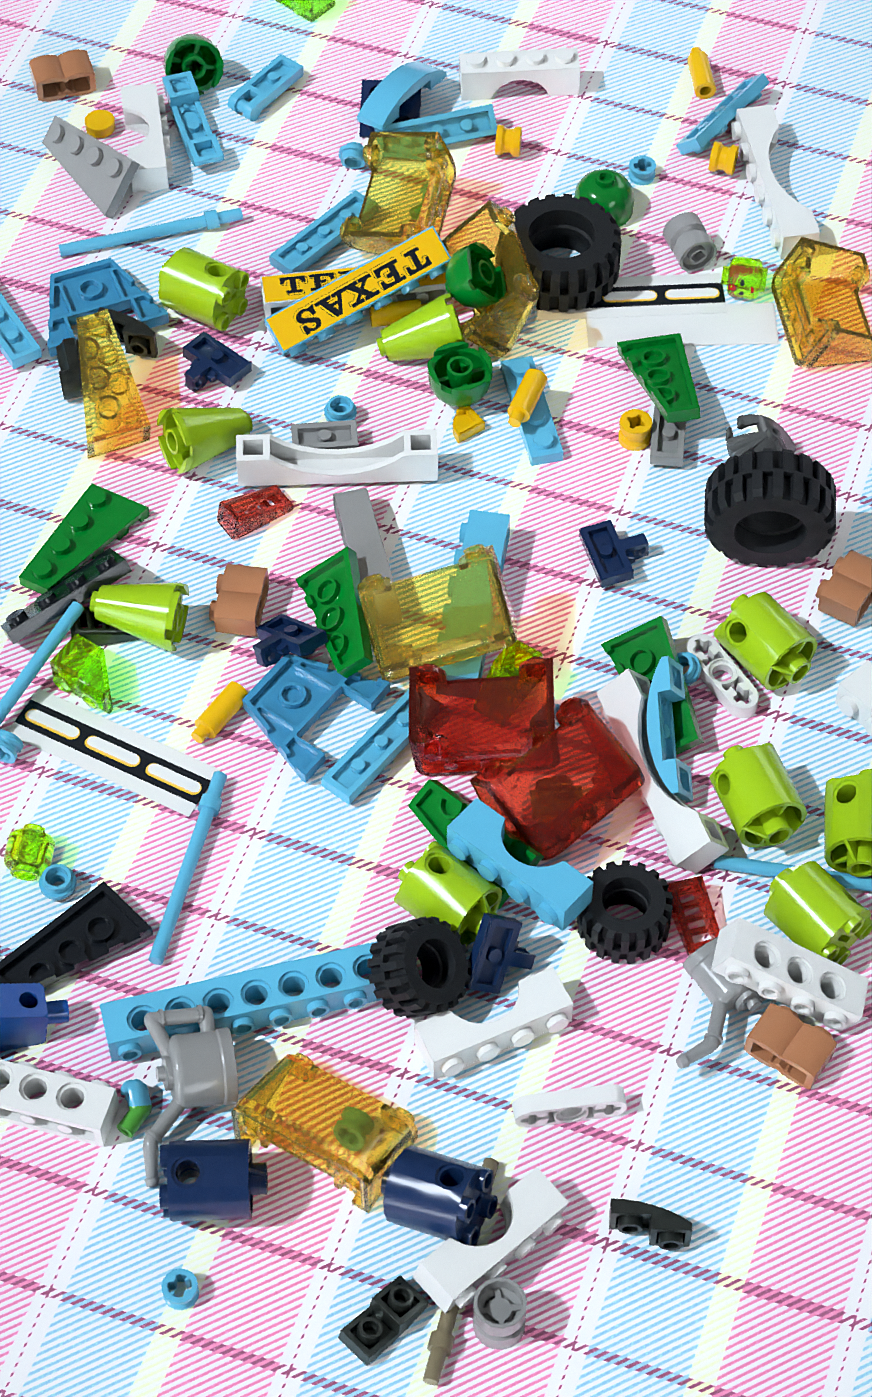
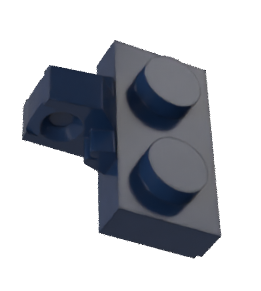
[182,332,252,392]
[579,519,649,588]
[253,613,328,667]
[464,913,536,994]

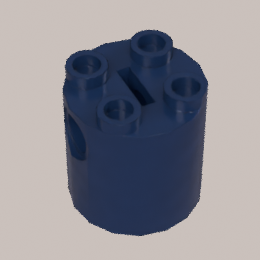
[159,1139,268,1222]
[381,1145,498,1246]

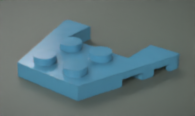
[47,258,169,357]
[242,654,391,783]

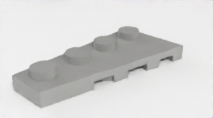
[42,115,140,219]

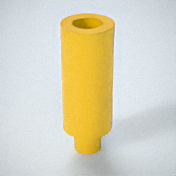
[687,47,716,99]
[369,299,427,327]
[507,368,548,428]
[191,681,248,743]

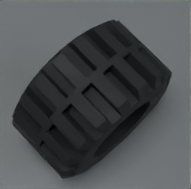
[577,860,673,964]
[367,916,471,1018]

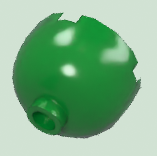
[164,33,224,96]
[573,169,635,227]
[445,242,506,309]
[427,341,493,407]

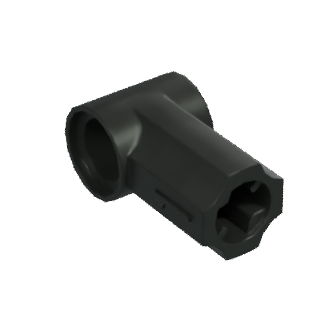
[56,338,96,400]

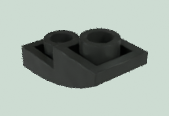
[96,307,158,358]
[609,1198,692,1251]
[338,1275,429,1366]

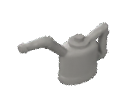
[676,937,763,1069]
[143,1005,239,1188]

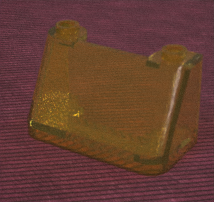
[340,132,456,256]
[442,200,540,358]
[771,237,872,369]
[357,544,517,681]
[231,1053,418,1214]

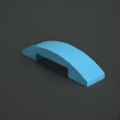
[357,61,447,130]
[162,71,224,167]
[646,656,693,803]

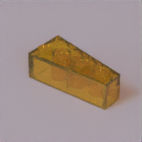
[76,309,151,459]

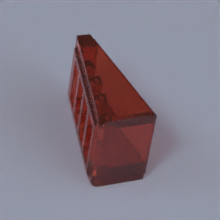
[217,485,294,540]
[668,875,720,956]

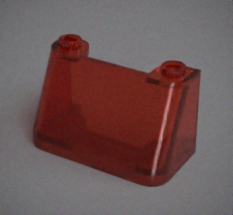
[409,657,559,777]
[469,697,645,861]

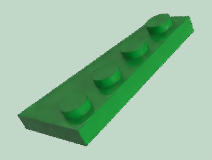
[617,333,701,423]
[19,483,150,594]
[296,546,374,678]
[601,616,704,755]
[408,779,544,909]

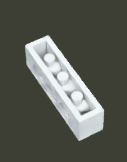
[711,917,869,1031]
[0,1058,119,1147]

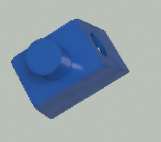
[0,983,69,1052]

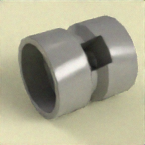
[663,212,717,272]
[473,1277,527,1350]

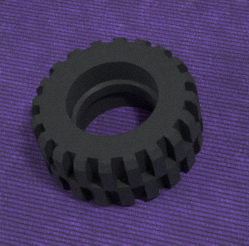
[501,194,622,312]
[704,448,836,567]

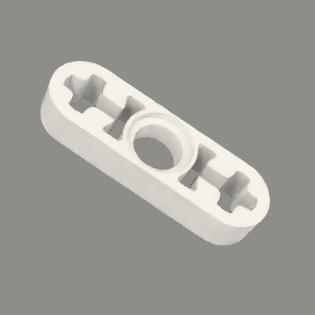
[686,634,759,719]
[512,1084,627,1128]

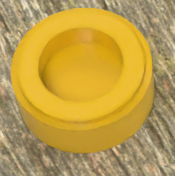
[84,109,115,138]

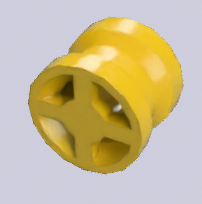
[495,125,522,157]
[708,141,739,176]
[618,409,652,451]

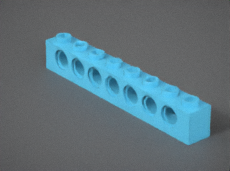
[99,941,383,1062]

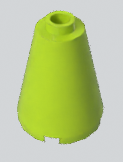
[376,292,465,361]
[157,407,253,474]
[90,582,189,652]

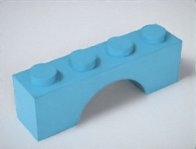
[447,798,593,931]

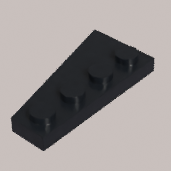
[0,548,132,644]
[0,881,153,988]

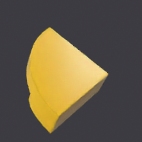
[452,406,485,444]

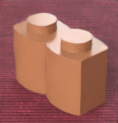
[29,49,97,102]
[816,550,872,627]
[209,564,270,636]
[744,1003,837,1090]

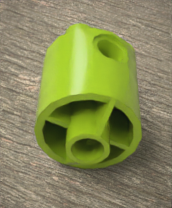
[158,247,249,332]
[713,592,818,691]
[709,743,807,848]
[824,769,872,877]
[394,841,502,946]
[763,861,872,965]

